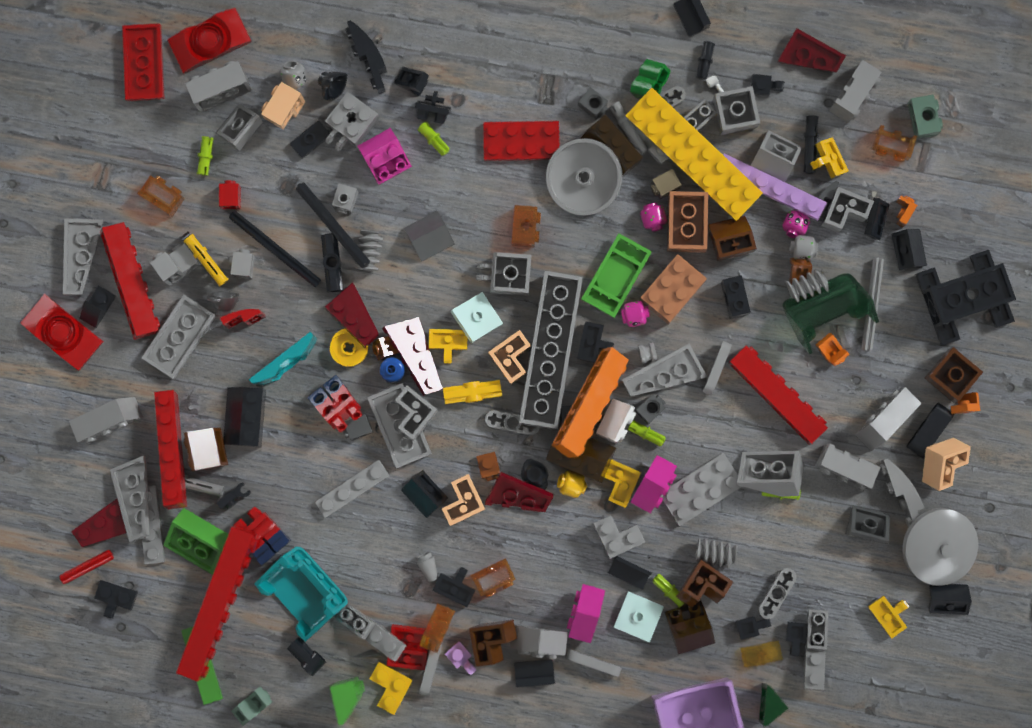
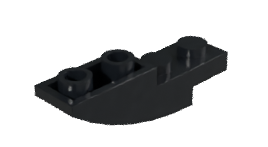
[345,20,387,94]

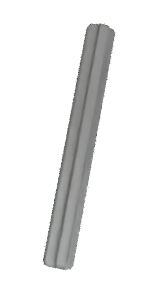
[861,257,884,351]

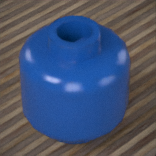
[379,357,405,383]

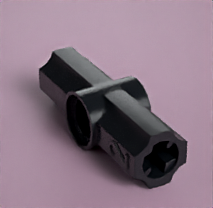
[321,233,343,293]

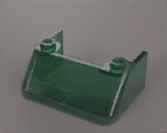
[783,273,879,355]

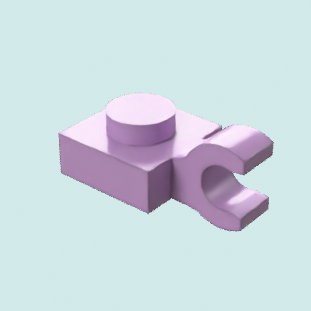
[445,641,477,675]

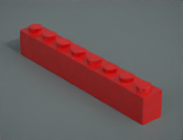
[176,526,258,682]

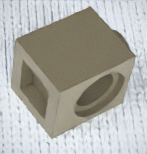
[650,169,682,199]

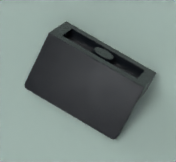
[673,0,711,37]
[891,229,927,271]
[401,470,448,518]
[608,556,652,590]
[929,584,972,615]
[514,659,555,687]

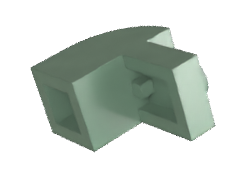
[231,687,272,726]

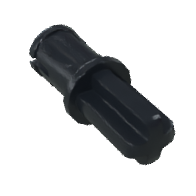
[696,41,715,80]

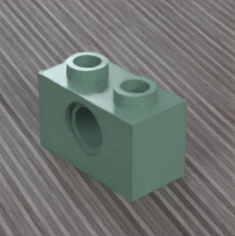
[908,94,943,139]

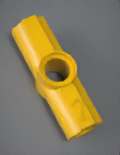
[443,380,502,405]

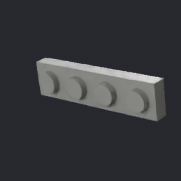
[315,460,390,518]
[142,485,165,565]

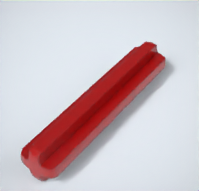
[59,550,114,584]

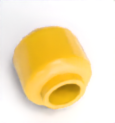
[557,470,587,498]

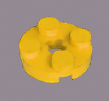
[330,329,368,367]

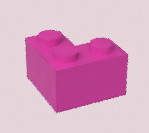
[631,455,677,514]
[567,584,605,643]

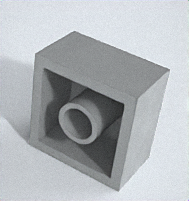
[713,86,760,135]

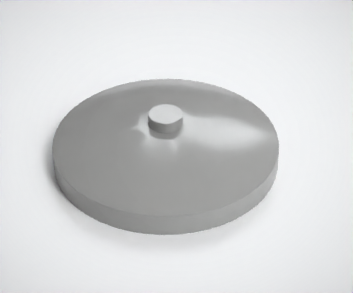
[546,139,622,215]
[903,508,978,586]

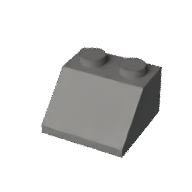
[751,130,802,182]

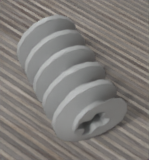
[355,230,383,271]
[785,268,829,302]
[695,538,737,568]

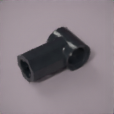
[287,637,326,676]

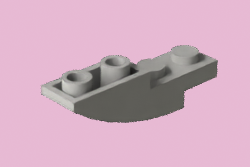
[648,99,718,165]
[879,459,924,528]
[335,604,407,662]
[803,609,828,691]

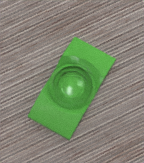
[581,233,652,318]

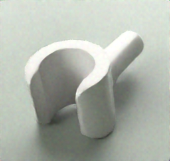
[705,76,724,93]

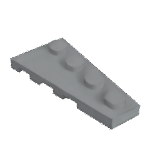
[63,219,104,296]
[621,344,707,397]
[110,456,150,542]

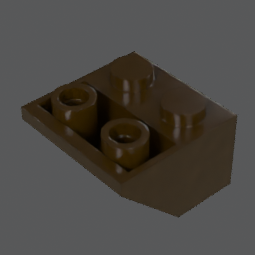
[665,601,715,655]

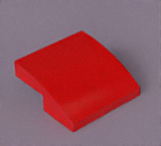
[220,309,266,329]
[387,624,431,671]

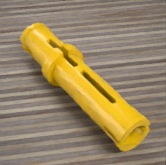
[184,234,229,287]

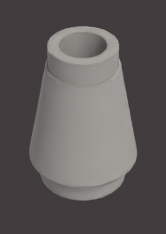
[416,552,439,582]

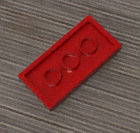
[122,23,164,101]
[483,121,560,161]

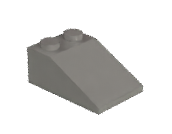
[737,451,804,496]

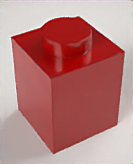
[219,180,241,209]

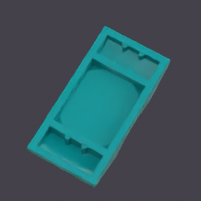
[249,332,317,386]

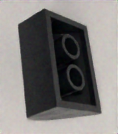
[223,387,266,447]

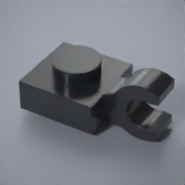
[751,74,785,96]
[216,482,251,510]
[736,616,771,640]
[786,622,808,656]

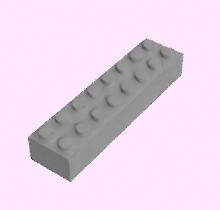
[519,271,583,430]

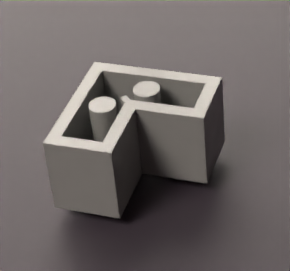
[821,187,874,233]
[150,243,201,287]
[395,386,438,441]
[593,515,645,559]
[511,625,568,658]

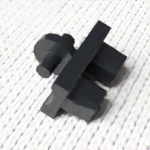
[415,91,451,124]

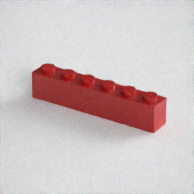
[100,222,160,340]
[728,345,828,445]
[154,390,187,510]

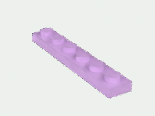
[723,153,827,221]

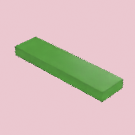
[181,626,223,705]

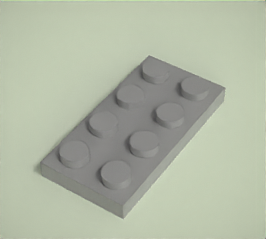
[141,294,216,379]
[367,383,432,469]
[660,453,742,527]

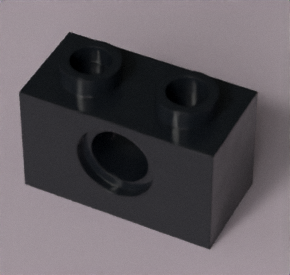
[721,275,751,319]

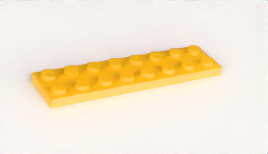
[625,88,763,221]

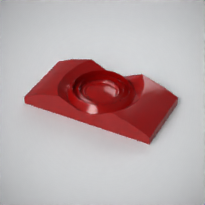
[168,8,252,74]
[20,294,104,371]

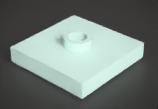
[451,292,503,344]
[614,591,664,642]

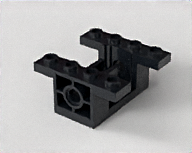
[915,249,1016,346]

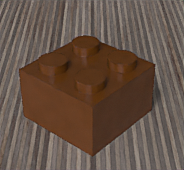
[924,347,983,403]

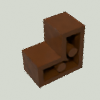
[676,560,733,608]
[469,620,517,667]

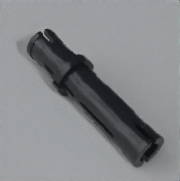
[803,115,819,174]

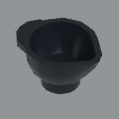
[318,72,348,100]
[521,459,549,490]

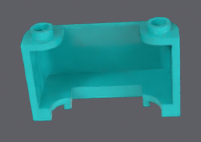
[254,546,348,642]

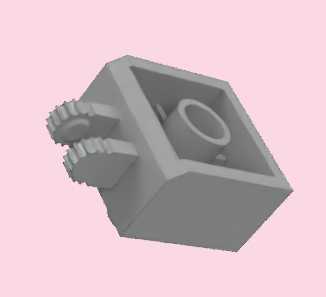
[325,91,380,151]
[476,252,531,296]

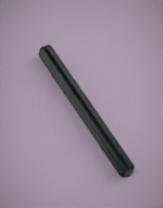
[296,182,370,268]
[229,210,321,288]

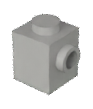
[332,184,358,215]
[229,249,255,279]

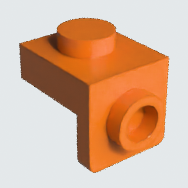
[816,333,849,366]

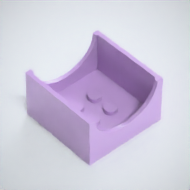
[652,677,743,728]

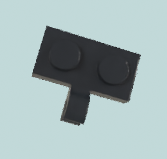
[577,321,614,363]
[432,567,476,607]
[94,580,138,619]

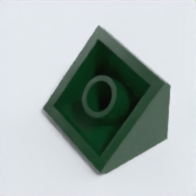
[759,683,789,726]

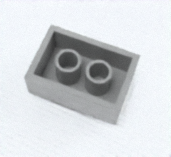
[185,61,252,112]

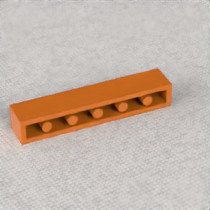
[551,347,629,458]

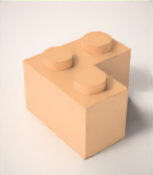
[261,82,305,130]
[488,330,531,385]
[922,438,971,491]
[442,474,486,526]

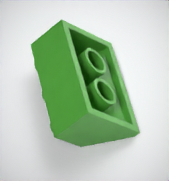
[163,508,228,575]
[330,676,365,726]

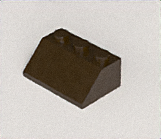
[580,114,643,178]
[545,437,616,484]

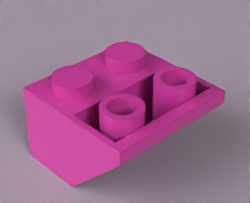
[357,128,412,185]

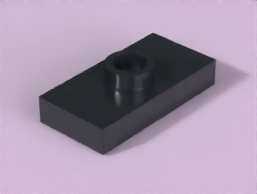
[290,120,330,159]
[864,198,890,240]

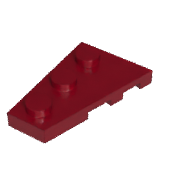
[778,28,846,73]
[325,282,379,348]
[485,472,553,512]
[71,498,127,547]

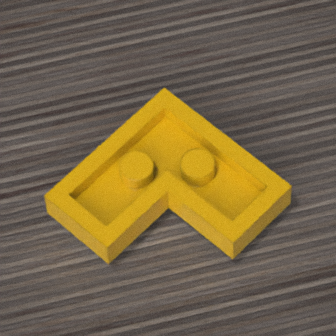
[604,459,642,508]
[370,661,413,715]

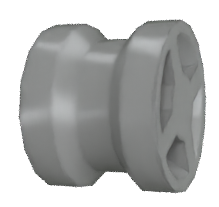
[638,342,657,364]

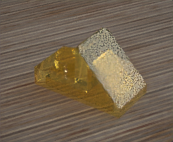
[740,640,783,667]

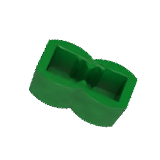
[630,59,671,99]

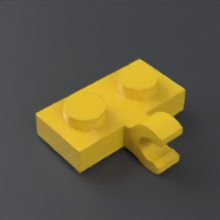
[810,137,849,179]
[429,329,468,364]
[867,595,909,639]

